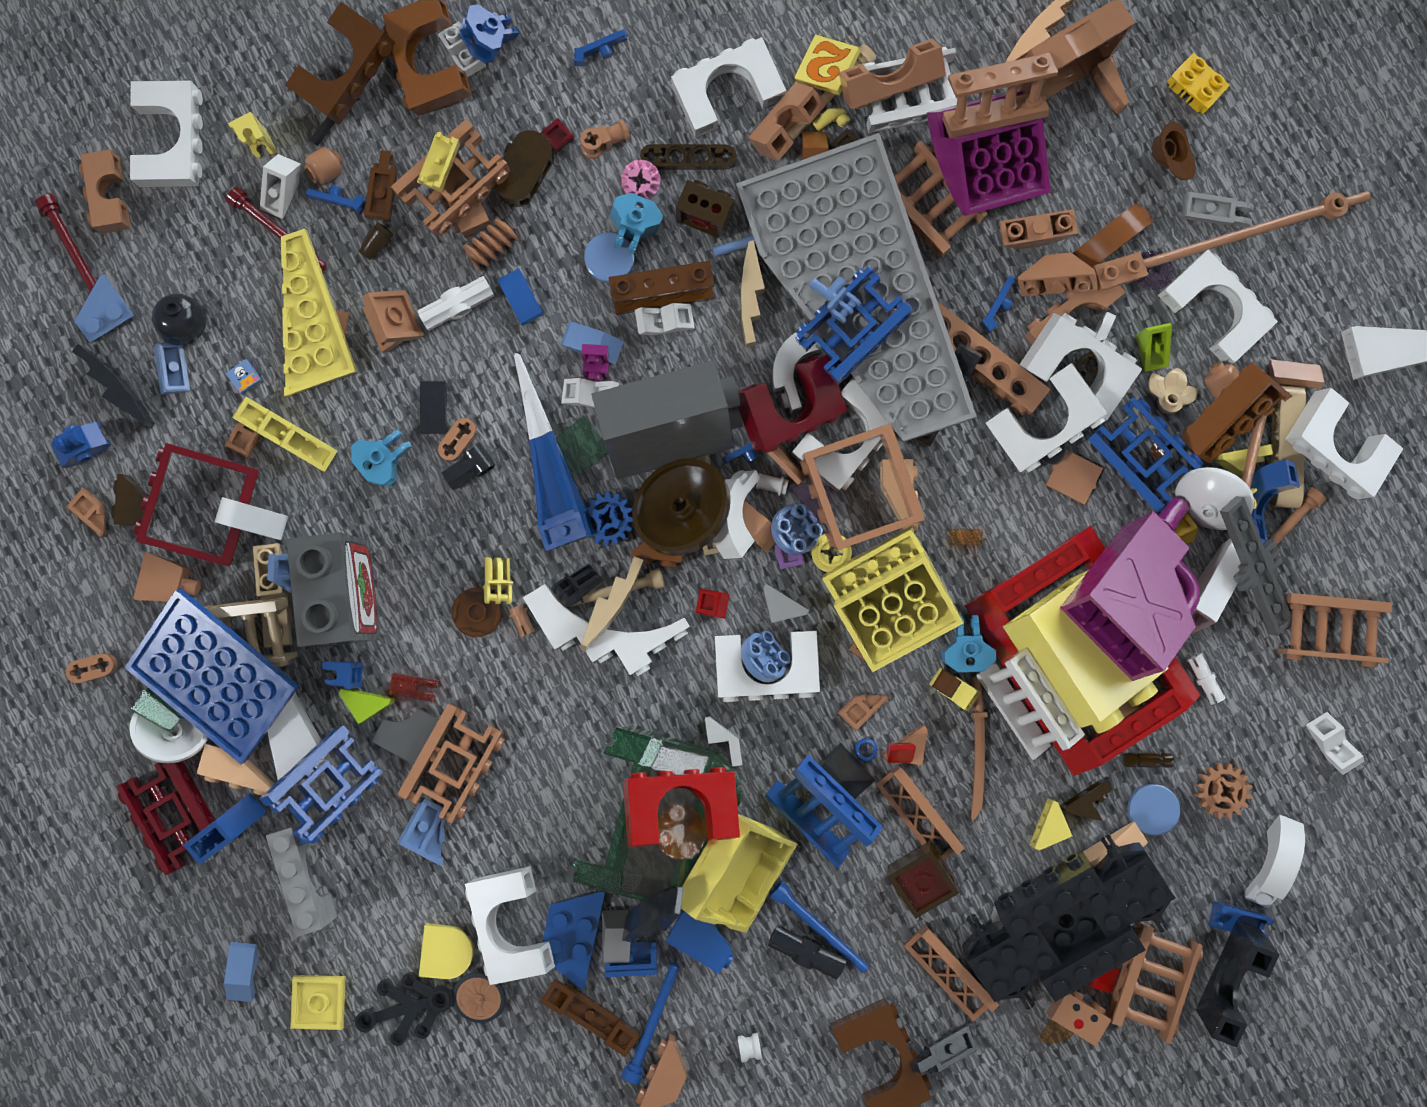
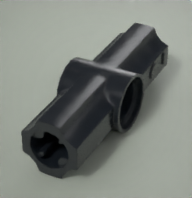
[768,925,846,980]

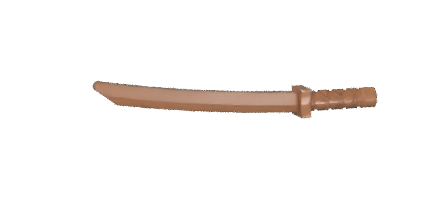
[971,677,988,820]

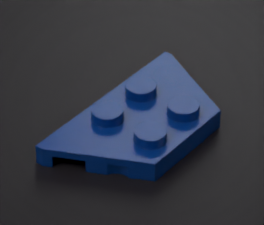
[542,890,605,990]

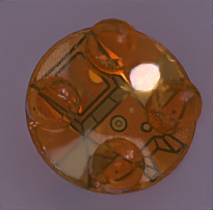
[658,805,707,860]

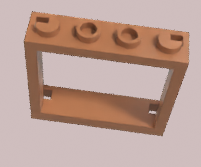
[800,423,925,551]

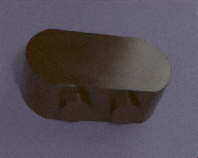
[494,130,554,207]

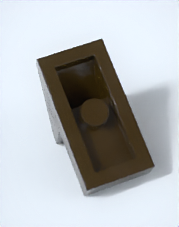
[1059,779,1113,821]

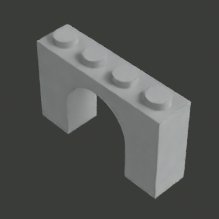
[266,822,337,937]

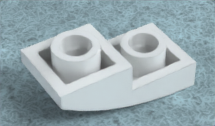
[438,21,486,78]

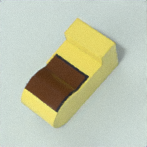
[929,667,981,711]

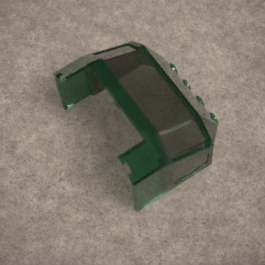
[573,726,743,901]

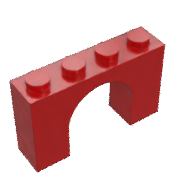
[623,767,740,847]

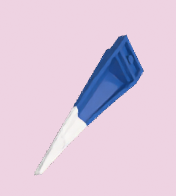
[514,353,592,551]

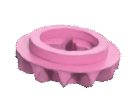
[621,160,660,199]

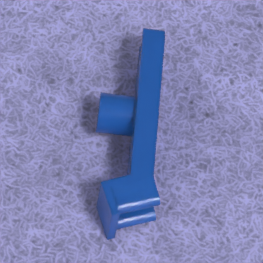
[573,29,628,66]
[305,185,366,214]
[980,275,1015,334]
[723,443,758,464]

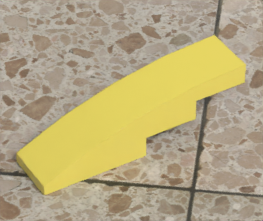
[232,396,337,472]

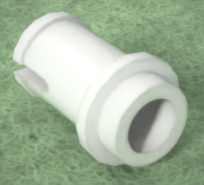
[756,473,789,496]

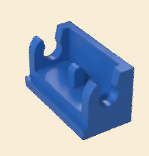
[322,661,363,689]
[1208,901,1273,937]
[605,941,658,977]

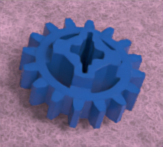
[585,491,634,546]

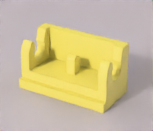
[228,112,278,159]
[417,132,460,193]

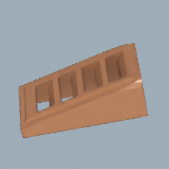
[1090,56,1129,114]

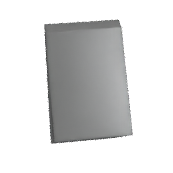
[762,584,809,623]
[602,910,630,963]

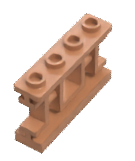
[391,119,510,237]
[397,704,505,824]

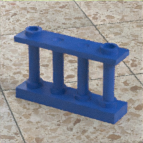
[764,754,883,868]

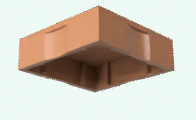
[1017,0,1135,100]

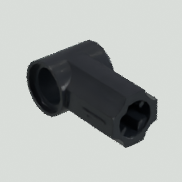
[441,444,495,491]

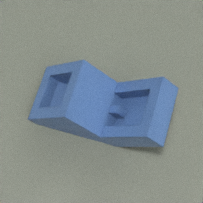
[560,321,624,365]
[224,942,259,1002]

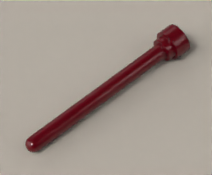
[225,187,327,271]
[35,194,96,293]

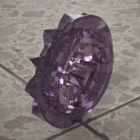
[1137,250,1174,290]

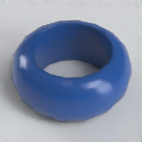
[854,738,878,762]

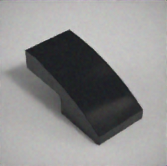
[420,381,447,434]

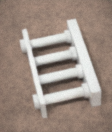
[863,47,957,133]
[976,648,1085,760]

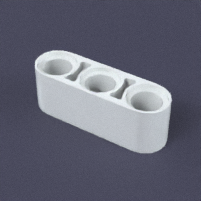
[215,497,288,540]

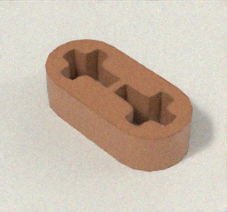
[438,418,477,462]
[66,654,117,683]

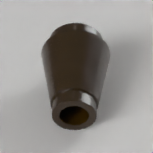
[358,222,394,260]

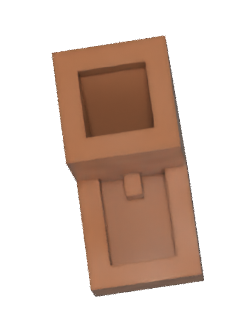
[742,500,775,553]

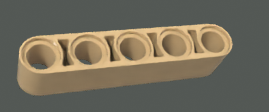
[1270,386,1306,508]

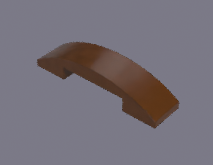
[540,979,640,1057]

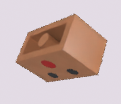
[1046,990,1111,1047]

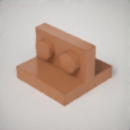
[362,290,424,353]

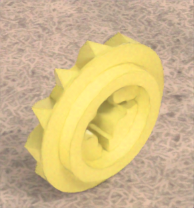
[811,534,852,572]

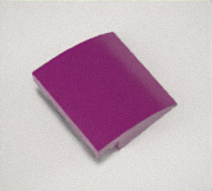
[926,91,1051,216]

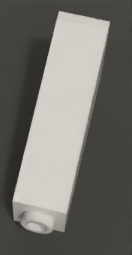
[1341,326,1427,380]
[1191,539,1241,634]
[268,693,334,780]

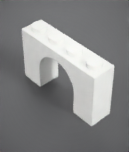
[671,37,786,138]
[130,81,203,187]
[1158,250,1278,364]
[1019,313,1142,420]
[986,363,1107,473]
[791,378,888,492]
[1285,388,1403,499]
[715,631,820,702]
[465,866,555,985]

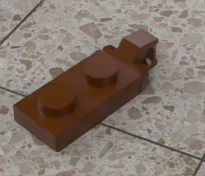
[364,150,397,222]

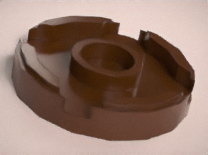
[452,588,502,637]

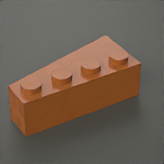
[1179,362,1292,464]

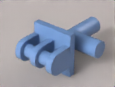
[809,276,861,323]

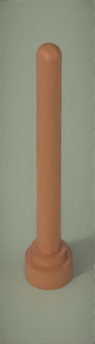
[1241,414,1266,488]
[1268,487,1326,547]

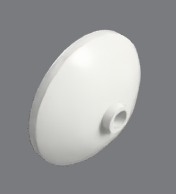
[1175,467,1254,530]
[130,695,209,763]

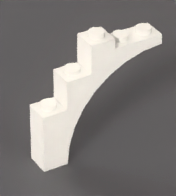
[523,584,690,676]

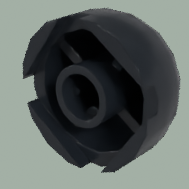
[152,294,206,345]

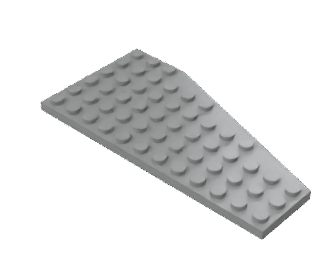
[736,133,977,442]

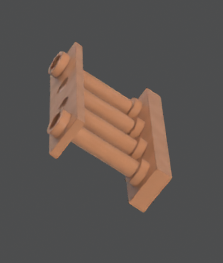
[942,53,1058,138]
[894,141,988,259]
[1278,593,1392,668]
[1106,921,1203,1044]

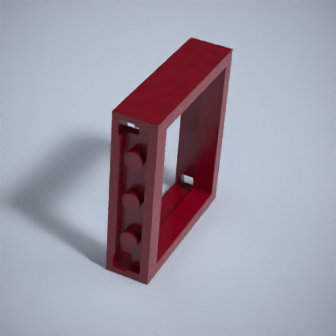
[133,443,260,567]

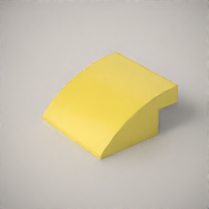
[822,526,963,672]

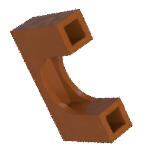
[383,0,472,116]

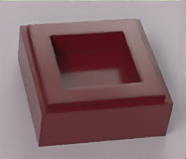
[541,118,574,154]

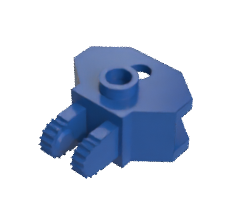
[459,4,520,64]
[51,422,111,468]

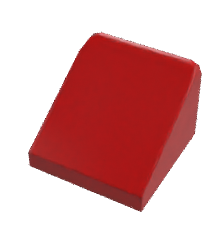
[695,588,730,619]
[886,743,916,763]
[1088,968,1120,993]

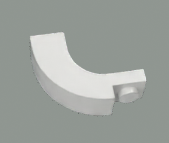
[772,330,823,413]
[713,470,760,559]
[1244,815,1305,908]

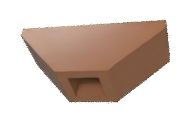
[999,209,1078,249]
[1018,252,1098,296]
[635,1034,687,1107]

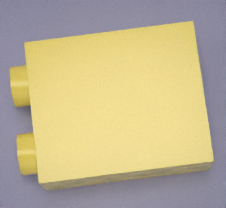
[1003,569,1168,734]

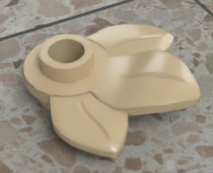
[1148,368,1197,414]

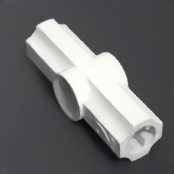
[418,276,494,331]

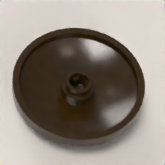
[632,459,731,556]

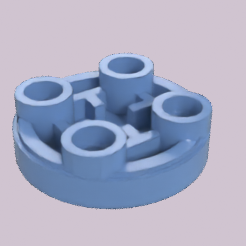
[584,232,634,283]
[771,503,823,555]
[741,631,790,682]
[1127,784,1180,836]

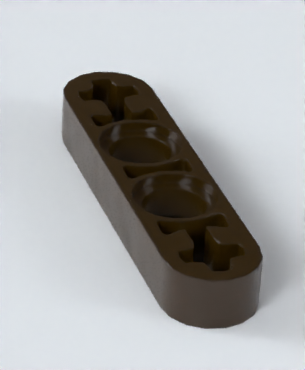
[640,144,737,170]

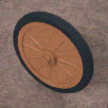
[453,972,506,1023]

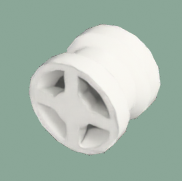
[738,1033,762,1063]

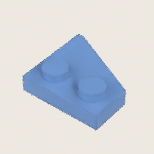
[397,797,446,866]

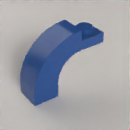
[1250,460,1300,543]

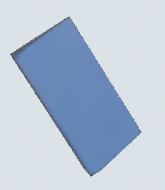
[154,343,190,395]

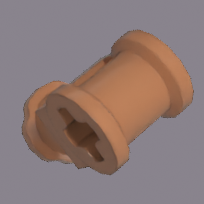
[580,119,631,159]

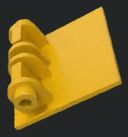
[1167,53,1230,114]

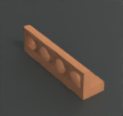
[875,765,965,860]
[903,924,999,1022]

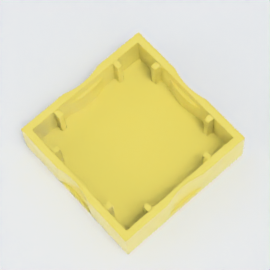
[681,814,798,933]

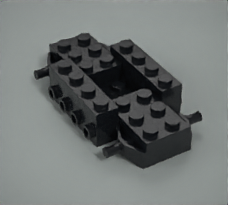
[962,835,1176,1010]

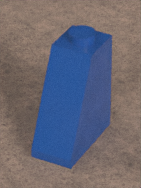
[183,792,266,865]
[666,910,734,974]

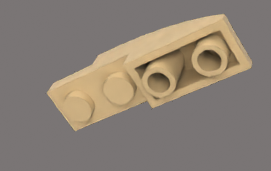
[253,543,293,649]

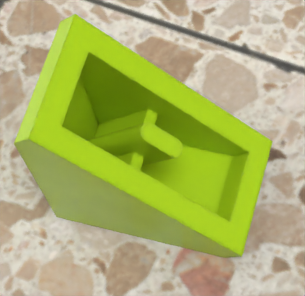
[1136,323,1172,372]
[339,688,395,724]

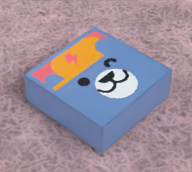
[226,359,263,395]

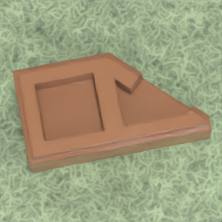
[225,423,261,458]
[66,488,106,537]
[838,695,889,731]

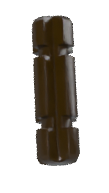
[1123,753,1174,768]

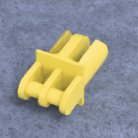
[482,557,513,604]

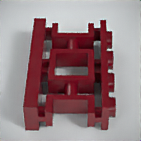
[116,761,215,875]

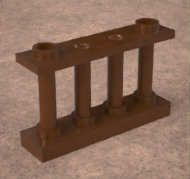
[608,261,714,315]

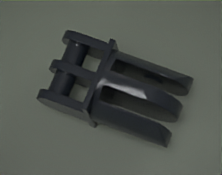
[551,563,604,608]

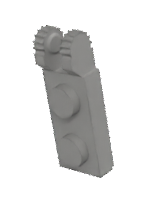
[1181,192,1254,227]

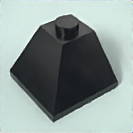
[818,743,875,799]

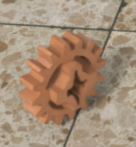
[1194,763,1253,819]

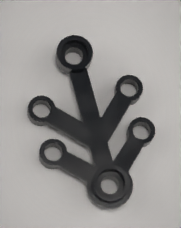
[355,972,453,1046]

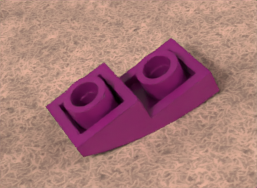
[581,344,609,382]

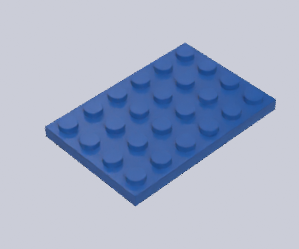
[124,588,299,764]

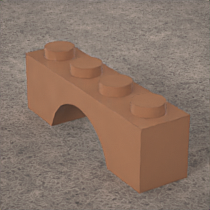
[839,38,946,109]
[1024,286,1126,345]

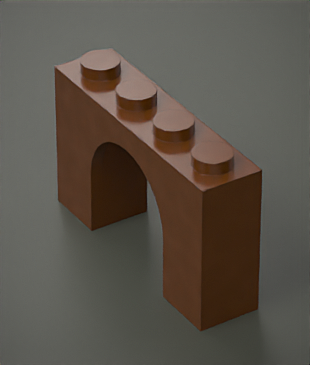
[285,2,396,125]
[830,998,932,1107]

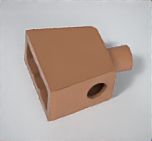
[133,552,201,602]

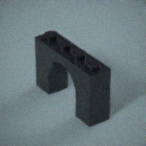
[1196,920,1280,1047]

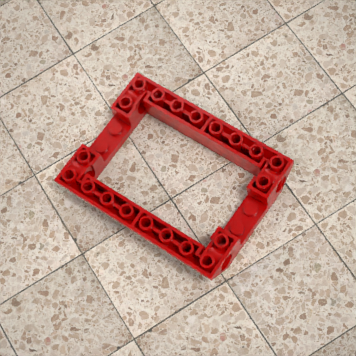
[964,525,1200,776]

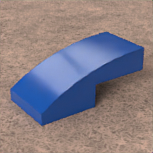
[497,268,544,326]

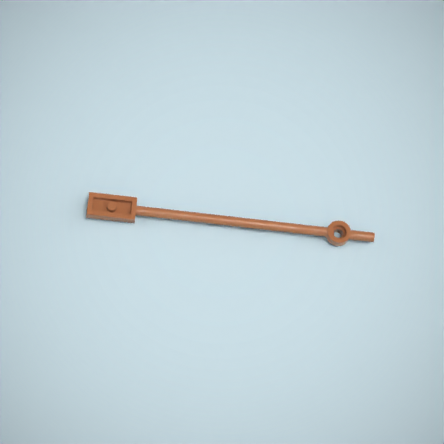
[1092,191,1370,292]

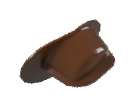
[1152,122,1196,181]

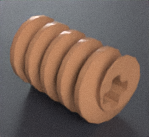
[463,218,520,272]

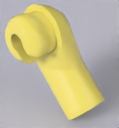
[812,108,850,131]

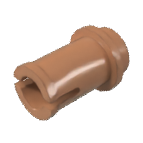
[508,604,535,638]

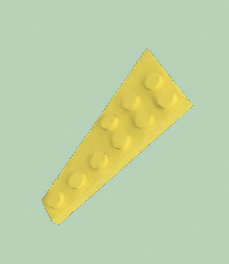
[281,229,357,397]

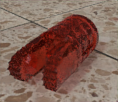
[389,672,439,702]

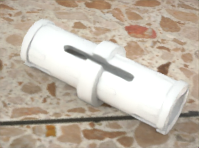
[1187,652,1226,705]

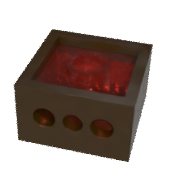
[676,179,734,240]
[887,840,959,919]

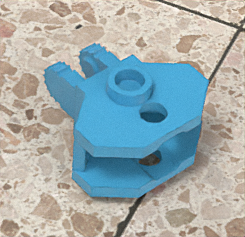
[609,193,663,255]
[351,429,412,487]
[942,615,996,672]

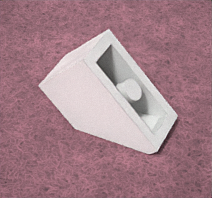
[260,154,301,219]

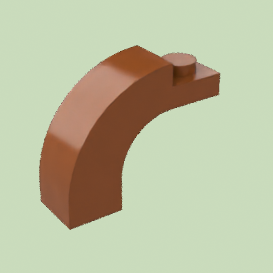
[1072,203,1153,267]

